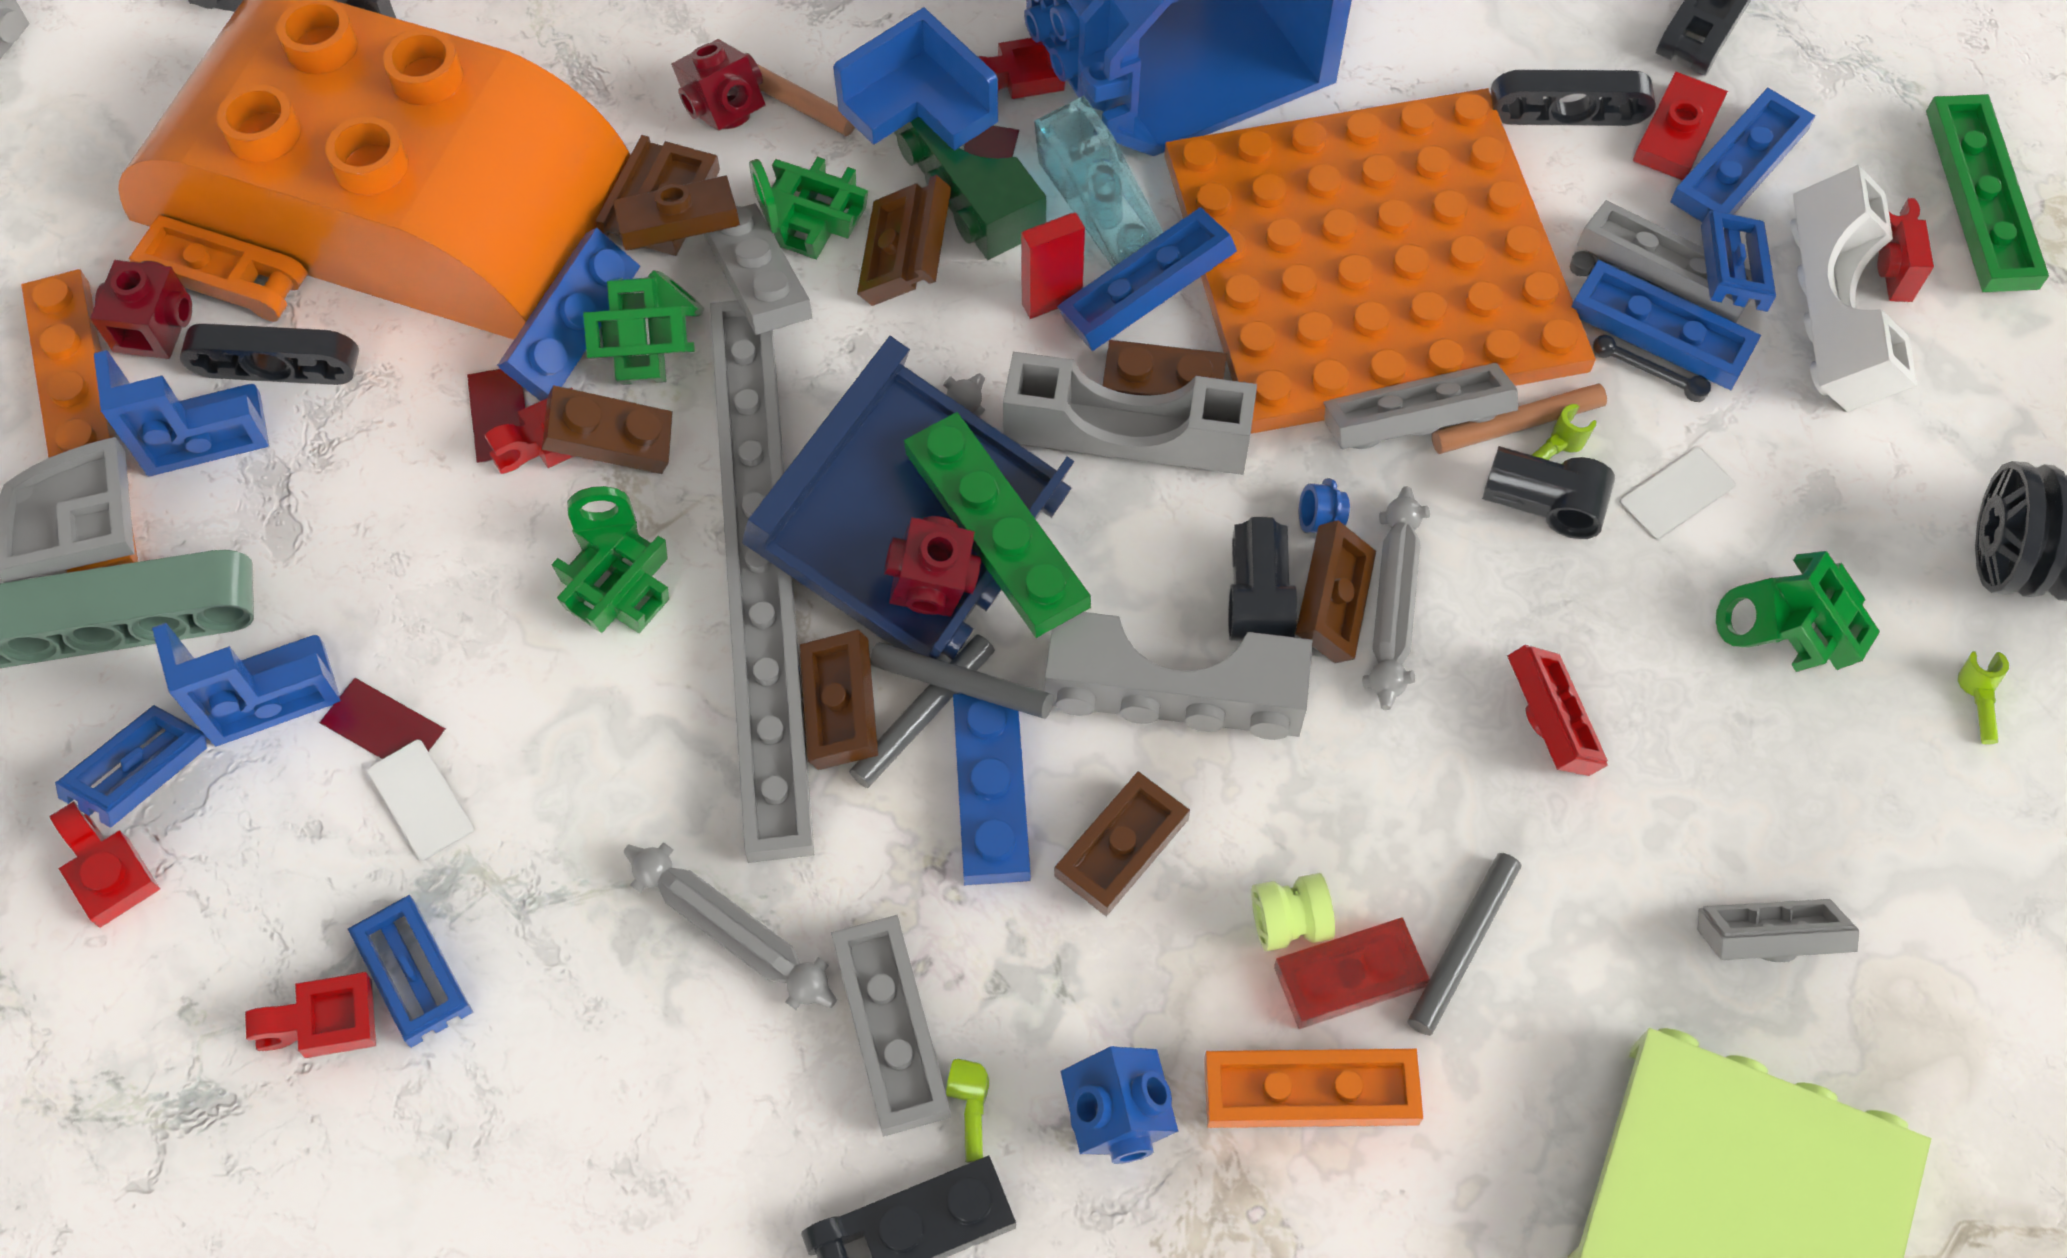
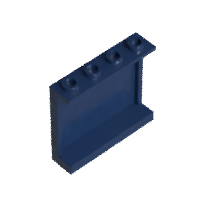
[742,336,1075,660]

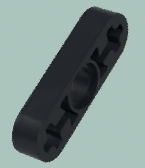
[1490,70,1656,126]
[179,324,359,385]

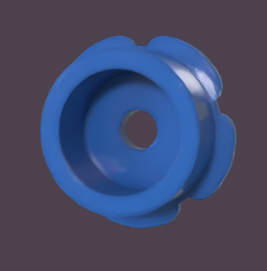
[1298,478,1350,533]

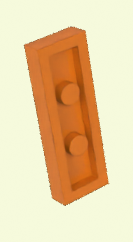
[1204,1048,1424,1128]

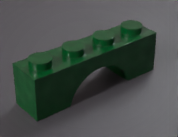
[893,117,1046,261]

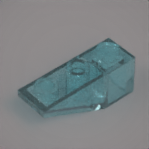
[1034,96,1163,268]

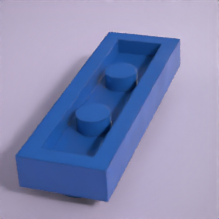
[1670,87,1816,222]
[1057,207,1237,351]
[497,228,641,401]
[1571,260,1762,391]
[953,694,1031,886]

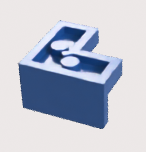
[833,7,998,151]
[94,350,269,477]
[152,623,341,747]

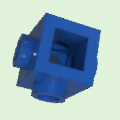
[1060,1046,1179,1164]

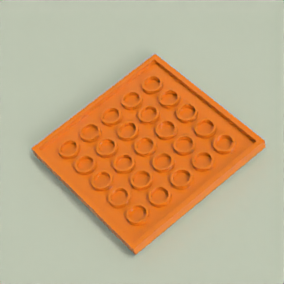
[1164,88,1596,434]

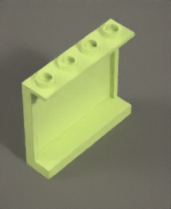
[1568,1028,1932,1258]

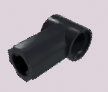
[1482,446,1615,539]
[1228,517,1297,641]

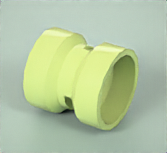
[1251,873,1335,951]

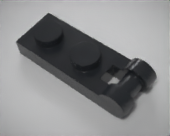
[1656,0,1751,76]
[801,1155,1016,1258]

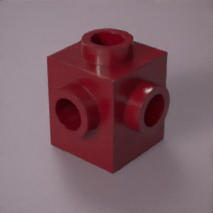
[671,39,766,131]
[90,260,192,359]
[884,516,981,617]

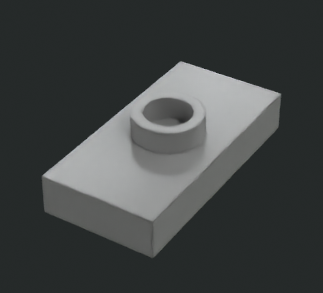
[1697,899,1859,962]

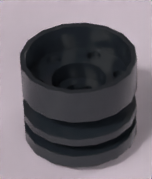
[1975,461,2067,601]

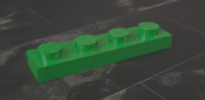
[1926,94,2049,293]
[904,412,1091,638]

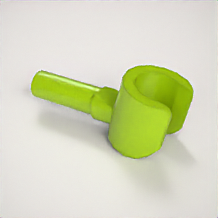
[1532,404,1597,460]
[1957,651,2009,745]
[946,1059,989,1163]

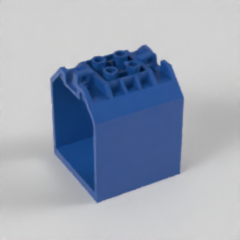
[1024,0,1352,156]

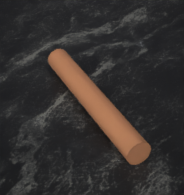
[757,64,855,136]
[1432,383,1607,454]

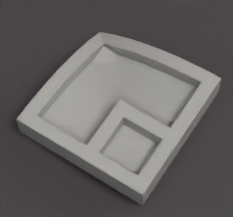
[0,437,135,583]

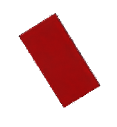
[1021,212,1085,319]

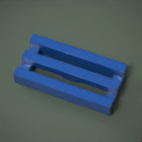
[1701,210,1776,312]
[55,705,207,828]
[348,894,473,1048]

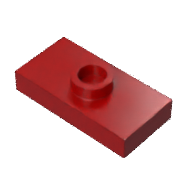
[1633,71,1728,180]
[1507,645,1608,776]

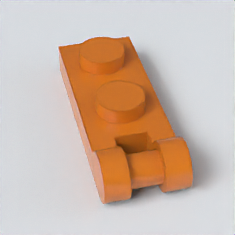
[128,215,307,322]

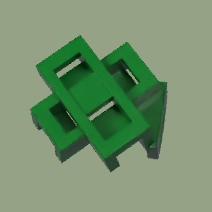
[749,156,868,260]
[583,270,705,385]
[551,486,669,634]
[1715,551,1880,672]

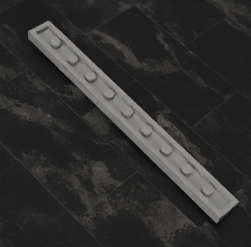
[710,300,815,863]

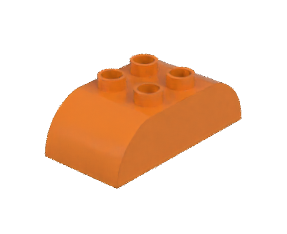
[118,0,630,340]

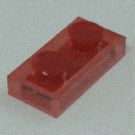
[1274,917,1430,1029]

